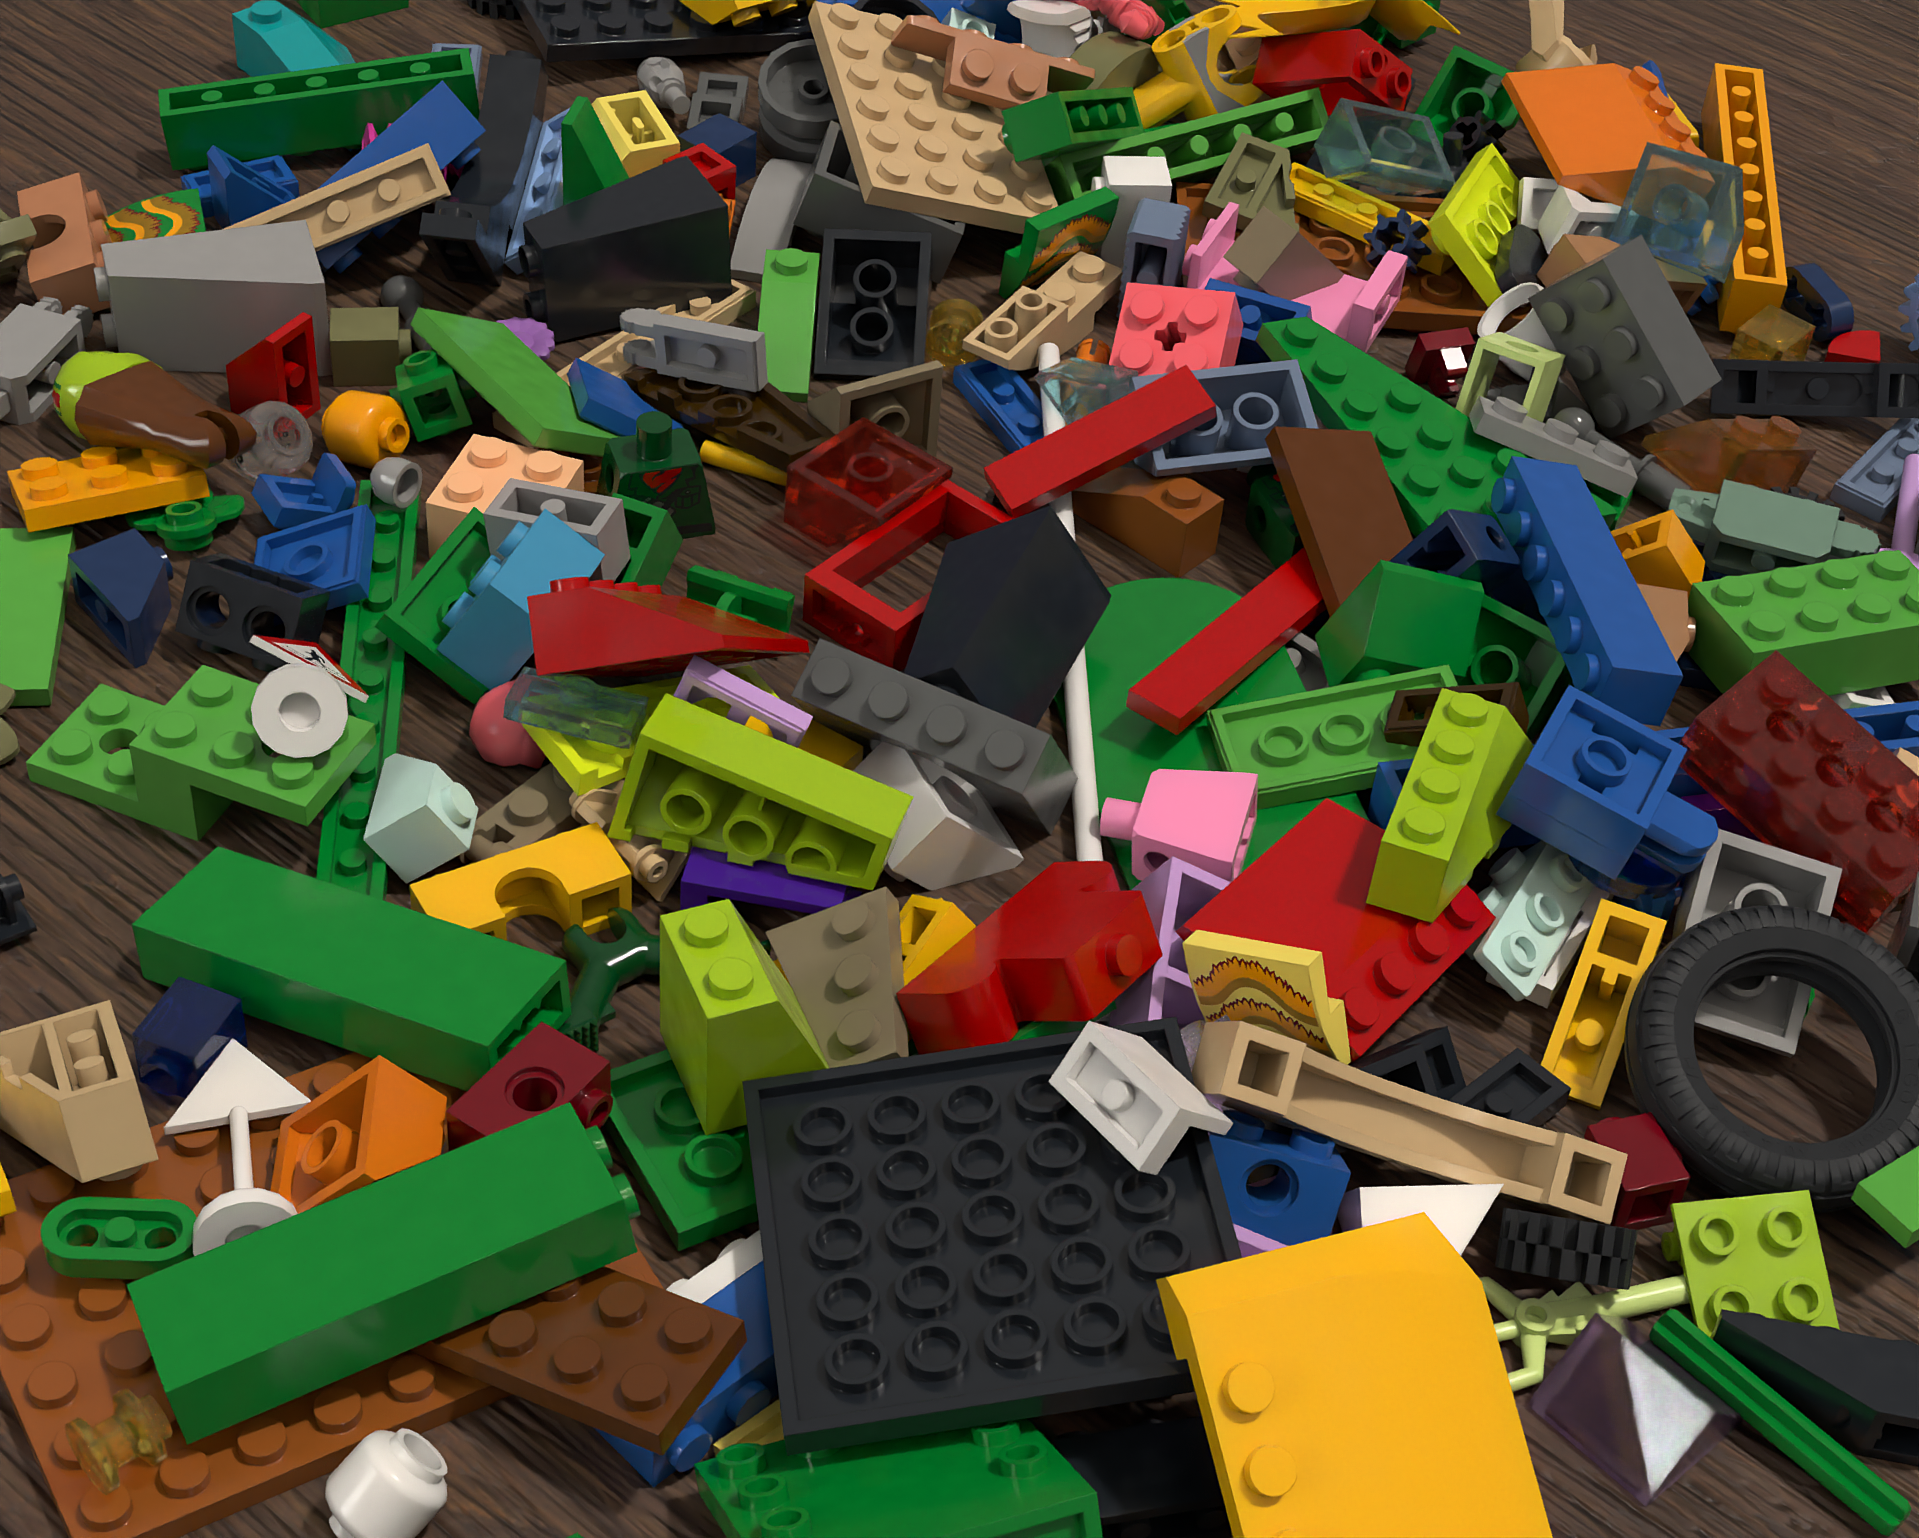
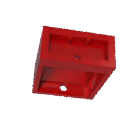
[1252,29,1413,120]

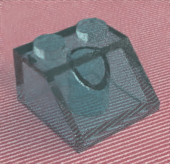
[1314,98,1455,196]
[1609,142,1744,283]

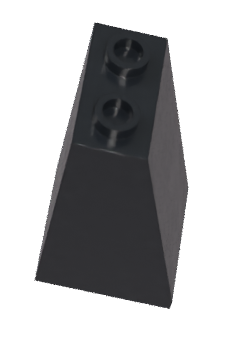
[518,156,732,342]
[904,505,1111,728]

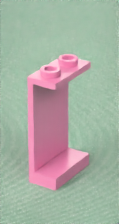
[1182,202,1408,353]

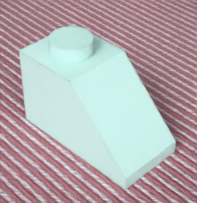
[363,753,478,884]

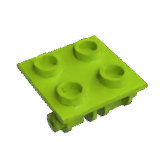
[1661,1190,1840,1337]

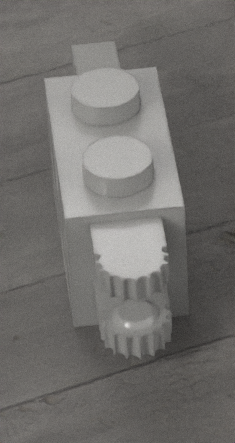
[0,296,94,425]

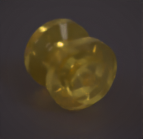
[926,299,984,368]
[65,1389,172,1495]

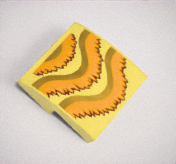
[1182,930,1351,1065]

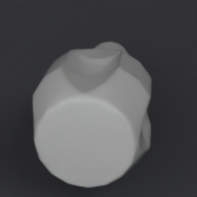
[637,57,691,115]

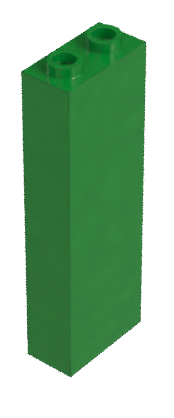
[132,846,572,1091]
[126,1102,641,1445]

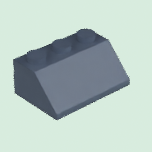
[1128,359,1319,477]

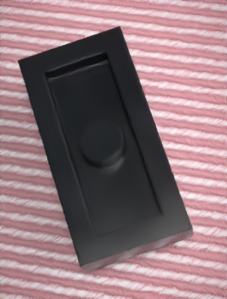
[1448,1047,1571,1127]

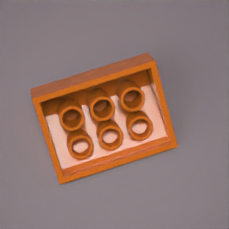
[1501,63,1717,231]

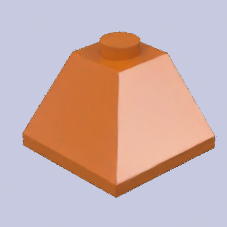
[270,1055,447,1214]

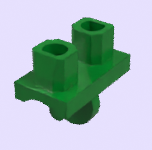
[686,565,795,633]

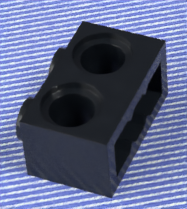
[175,553,331,673]

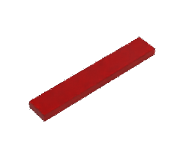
[1126,548,1327,735]

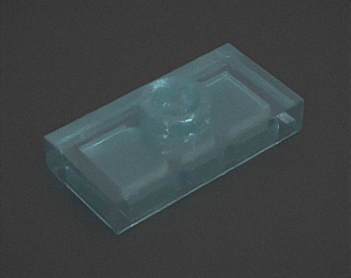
[503,666,649,749]

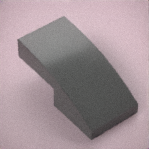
[687,72,749,130]

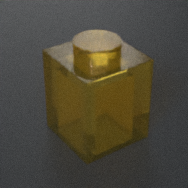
[1728,304,1816,361]

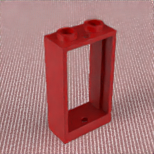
[803,479,1015,671]

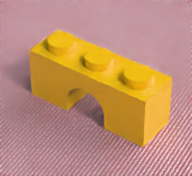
[409,822,632,941]

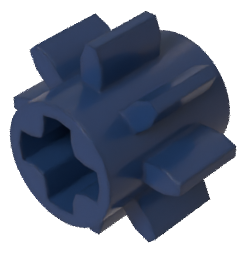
[1363,209,1432,274]

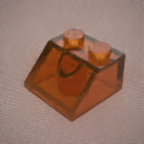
[1641,416,1817,494]

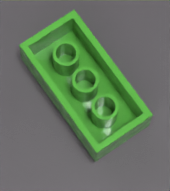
[1688,550,1919,712]

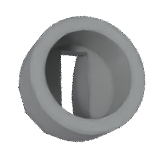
[370,457,422,508]

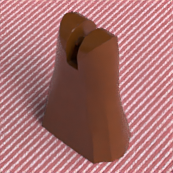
[74,361,257,469]

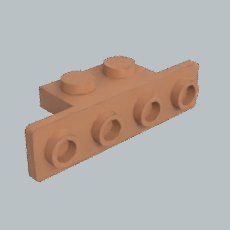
[891,15,1095,110]

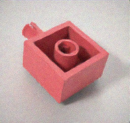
[1105,282,1244,402]

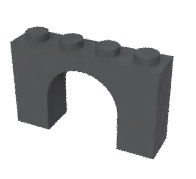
[791,638,1078,835]

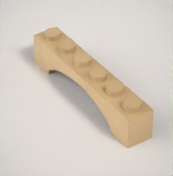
[1191,1021,1628,1225]

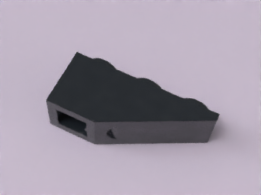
[1710,1309,1919,1467]

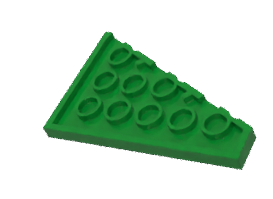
[1256,316,1617,537]

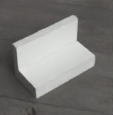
[1048,1021,1233,1175]

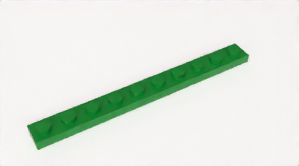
[316,480,422,901]

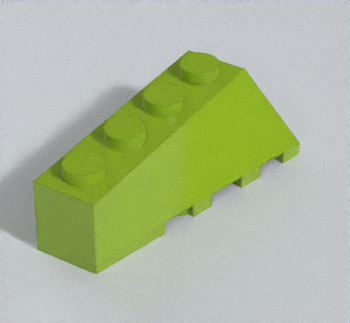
[1366,688,1534,923]
[607,693,913,891]

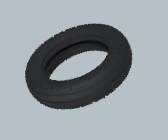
[1625,905,1919,1214]

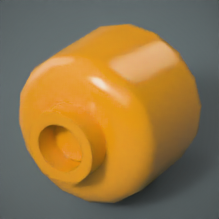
[321,390,410,469]

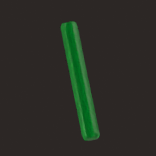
[1649,1309,1911,1536]

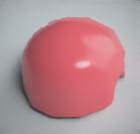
[469,679,557,769]

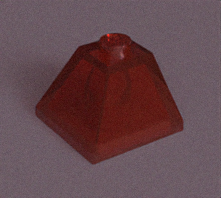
[784,417,953,548]

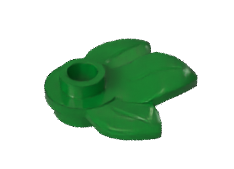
[124,485,245,551]

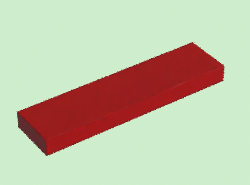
[983,365,1216,518]

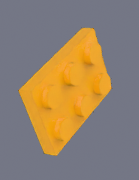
[7,446,210,533]

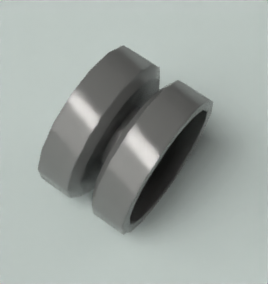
[758,39,840,164]

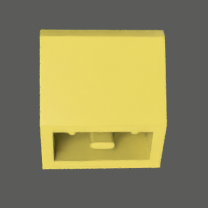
[591,90,680,178]

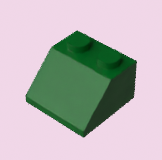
[1315,560,1484,687]

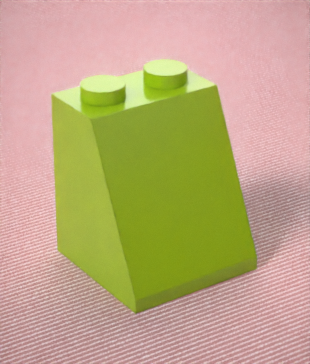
[660,899,829,1135]

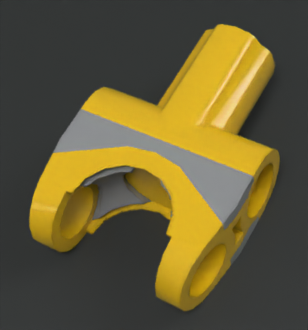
[1133,5,1264,129]

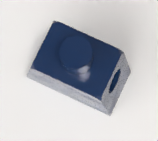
[1389,509,1521,595]

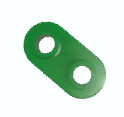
[41,1197,197,1280]

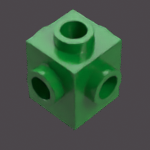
[389,350,477,442]

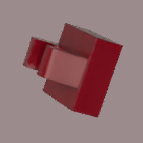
[1404,327,1475,398]

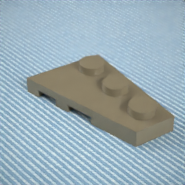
[766,886,909,1068]

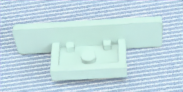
[1465,840,1602,1001]

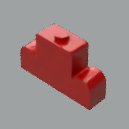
[896,861,1163,1055]

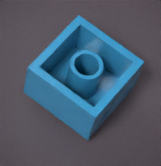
[436,508,605,690]

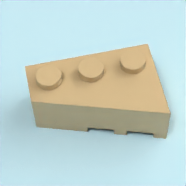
[0,1000,159,1183]

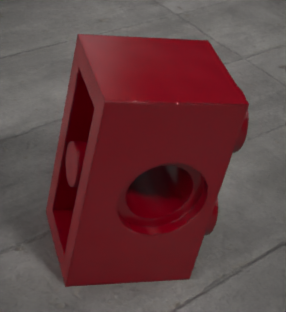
[446,1021,613,1151]

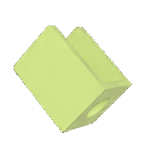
[1455,332,1565,423]

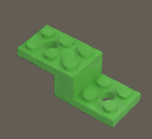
[26,665,376,842]

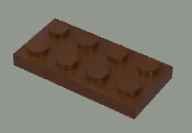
[408,1266,747,1456]

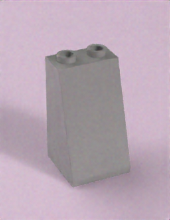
[93,220,333,376]

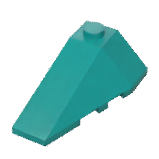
[232,0,362,152]

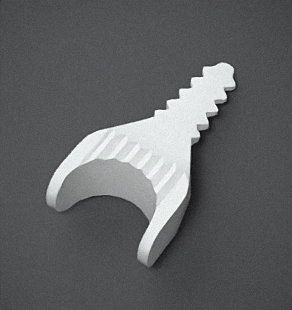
[1007,0,1125,57]

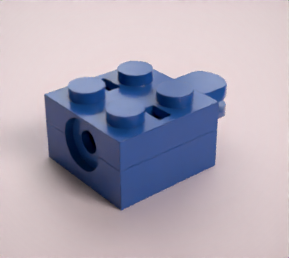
[1496,685,1719,880]

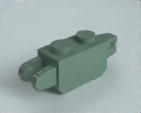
[1668,479,1881,576]

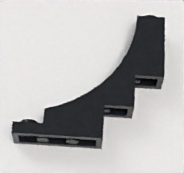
[419,50,549,286]

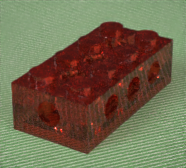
[1679,650,1919,933]

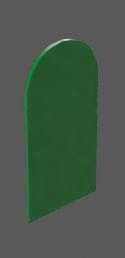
[1052,578,1369,891]

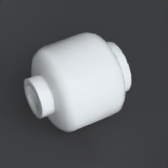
[325,1428,447,1538]

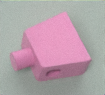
[1100,769,1258,882]

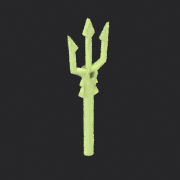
[1479,1274,1690,1392]

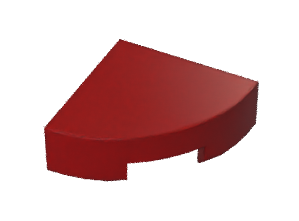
[1824,330,1880,363]

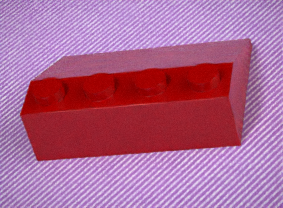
[527,577,809,678]
[1175,798,1496,1065]

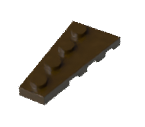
[624,368,840,475]

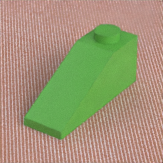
[758,248,820,402]

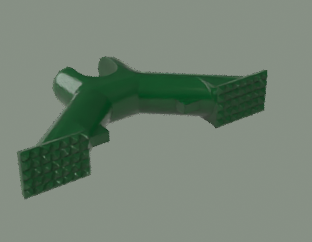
[557,907,771,1052]

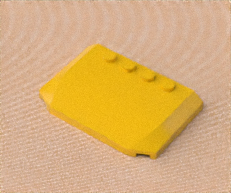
[1156,1212,1553,1538]

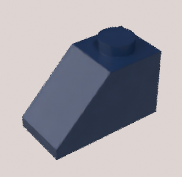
[68,528,174,668]

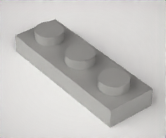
[1469,395,1638,498]

